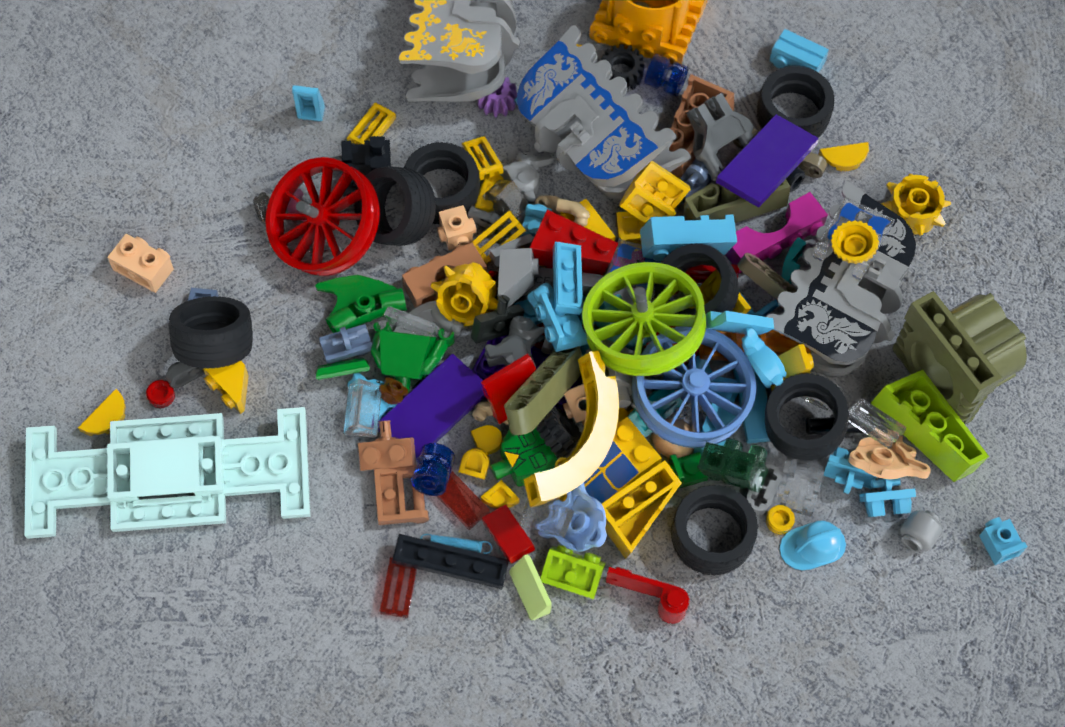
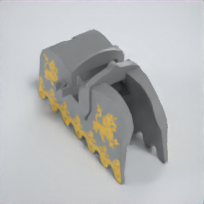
[398,0,520,102]

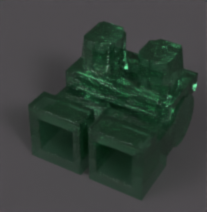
[697,438,769,493]

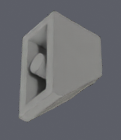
[498,248,539,307]

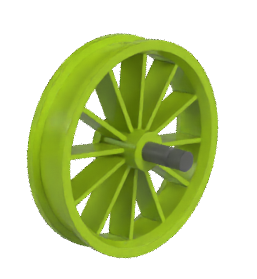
[582,262,706,376]

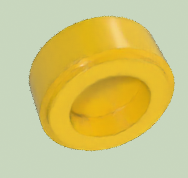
[766,505,795,535]

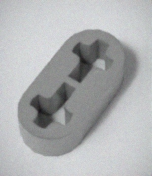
[746,464,781,516]

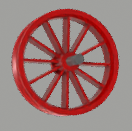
[266,157,380,276]

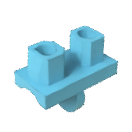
[823,447,876,494]
[859,478,916,517]

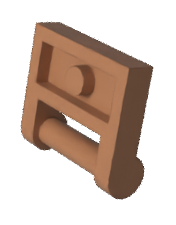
[374,465,429,525]

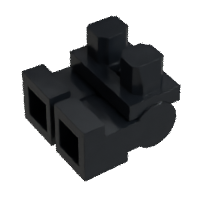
[341,136,391,197]

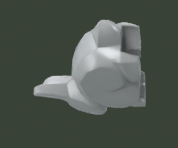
[501,153,553,202]

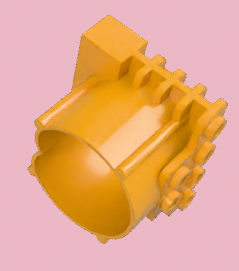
[589,0,708,66]

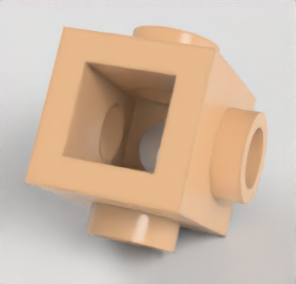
[437,205,476,250]
[563,384,586,425]

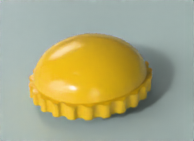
[831,220,879,264]

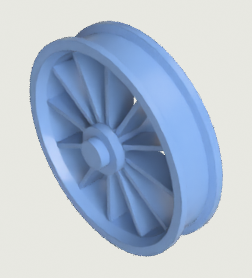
[631,327,756,448]

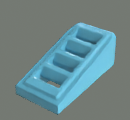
[292,85,325,121]

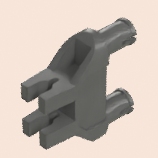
[686,93,754,181]

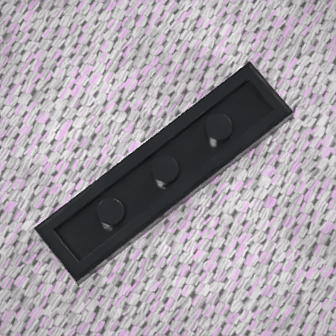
[392,534,509,589]

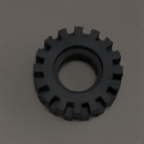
[601,44,645,92]
[536,407,582,458]

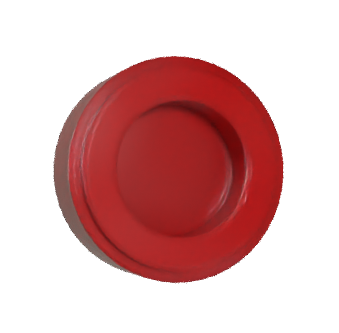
[146,380,175,408]

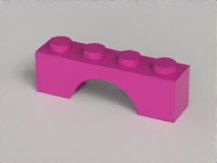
[725,192,828,274]

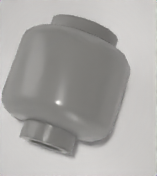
[900,510,943,552]

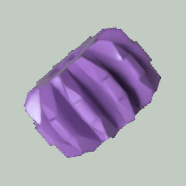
[477,77,517,118]

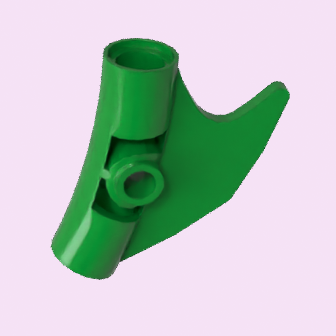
[315,275,407,333]

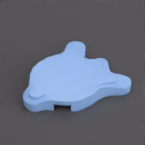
[538,482,607,552]

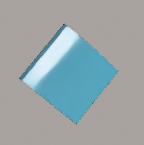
[706,311,774,335]

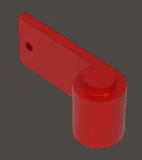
[606,567,690,624]

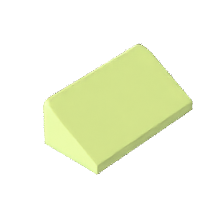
[510,554,552,620]

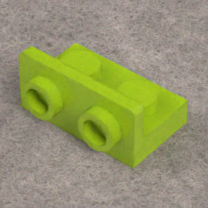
[540,544,606,599]

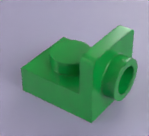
[668,452,709,489]

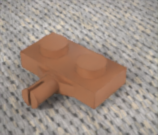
[358,421,416,471]

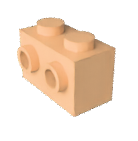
[107,234,174,293]

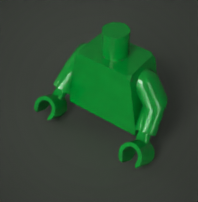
[370,322,455,394]

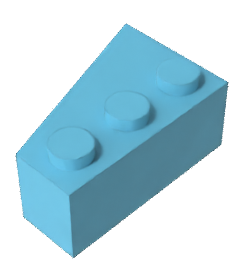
[640,215,737,261]

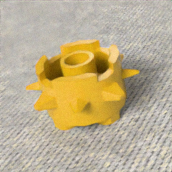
[881,174,951,236]
[431,262,498,326]

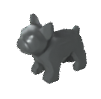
[485,315,545,370]

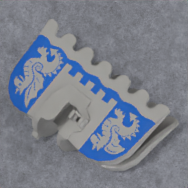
[517,25,691,199]

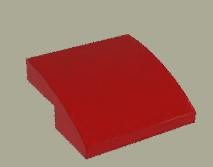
[481,353,536,425]

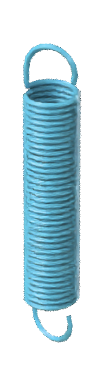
[420,534,492,554]

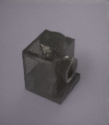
[482,180,529,219]

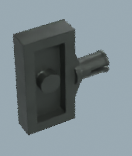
[471,295,525,344]

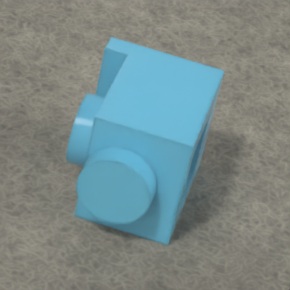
[979,517,1027,565]

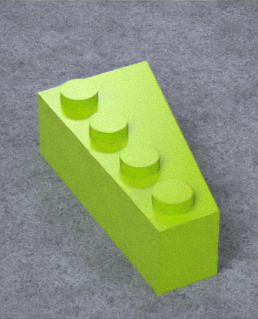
[870,370,989,482]

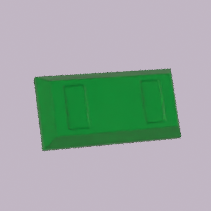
[316,357,370,380]

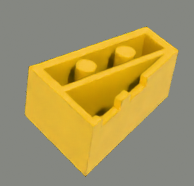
[602,460,682,559]

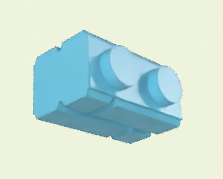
[769,29,829,73]

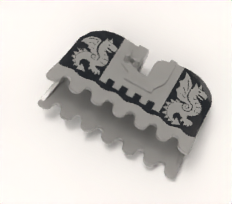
[766,181,916,377]

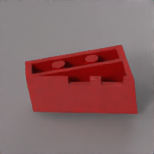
[529,209,618,276]

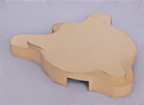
[848,430,931,479]

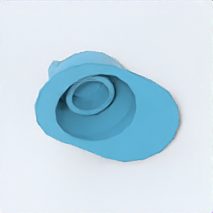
[780,520,846,571]

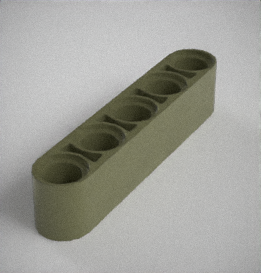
[504,346,582,435]

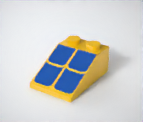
[584,417,662,504]

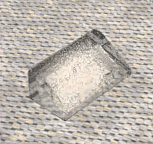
[343,378,382,437]

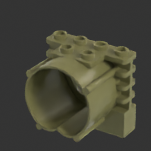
[892,291,1027,425]

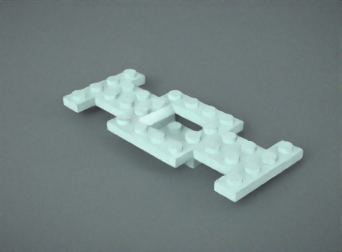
[25,407,311,539]

